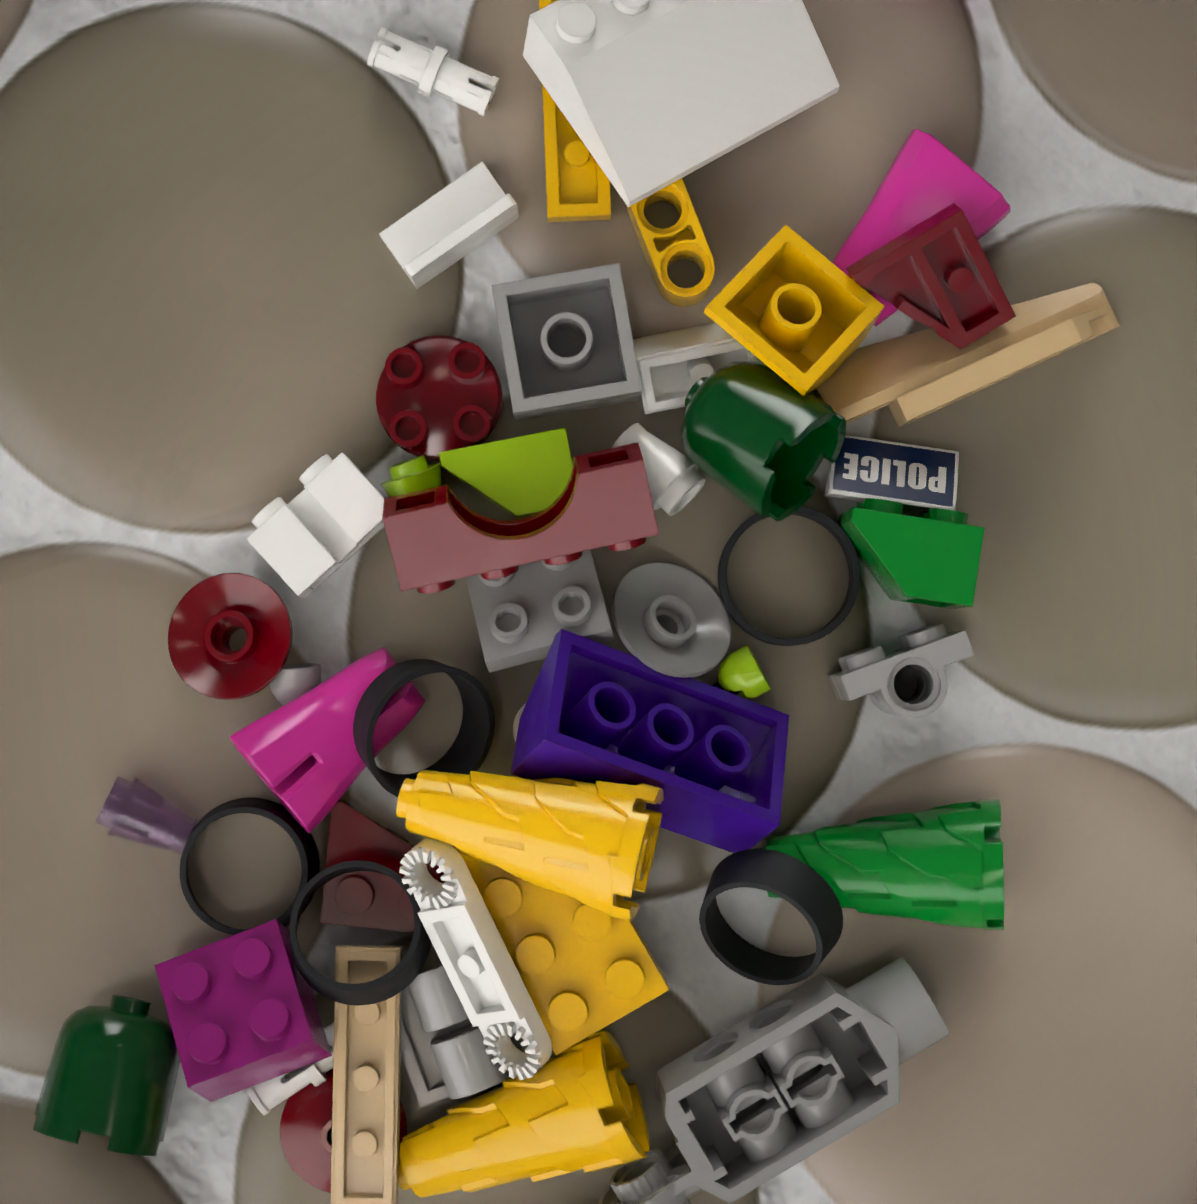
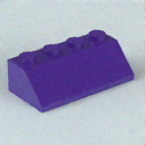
[511,629,789,853]

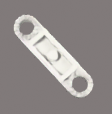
[399,838,552,1080]

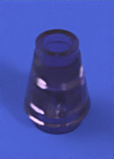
[95,776,197,854]

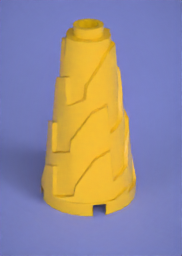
[396,770,664,921]
[399,1031,650,1198]

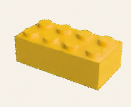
[459,775,669,1055]

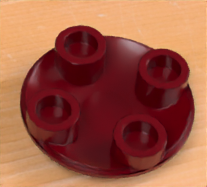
[376,335,502,461]

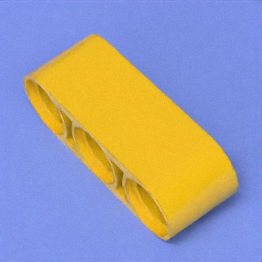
[623,178,715,307]

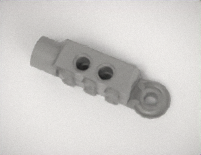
[598,956,949,1204]

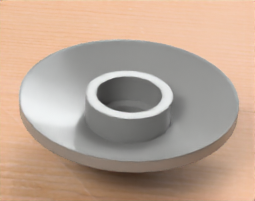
[611,562,731,678]

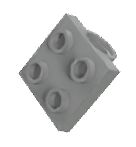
[465,550,614,673]
[827,623,974,718]
[401,960,528,1108]

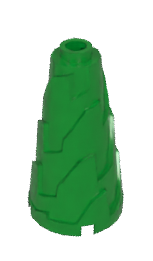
[754,799,1004,930]

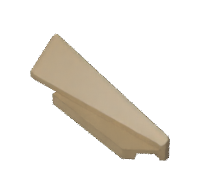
[813,283,1120,428]

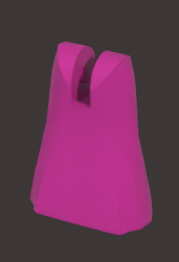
[833,129,1011,326]
[229,647,426,833]

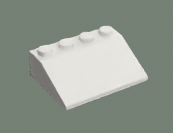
[523,0,840,207]

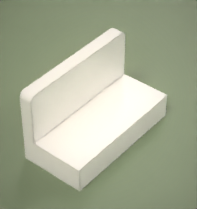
[379,162,520,289]

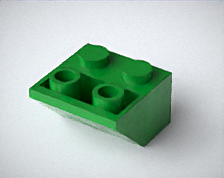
[838,498,985,609]

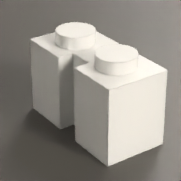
[246,453,385,598]

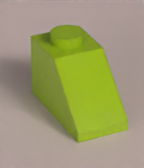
[439,428,573,519]

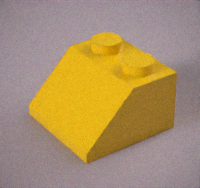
[703,225,885,396]

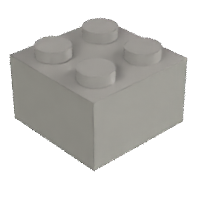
[491,263,642,421]

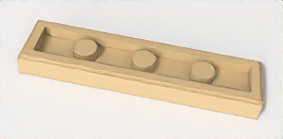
[331,945,403,1204]

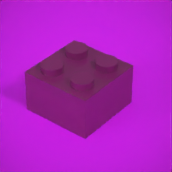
[154,919,332,1102]

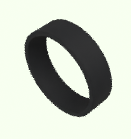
[718,506,860,646]

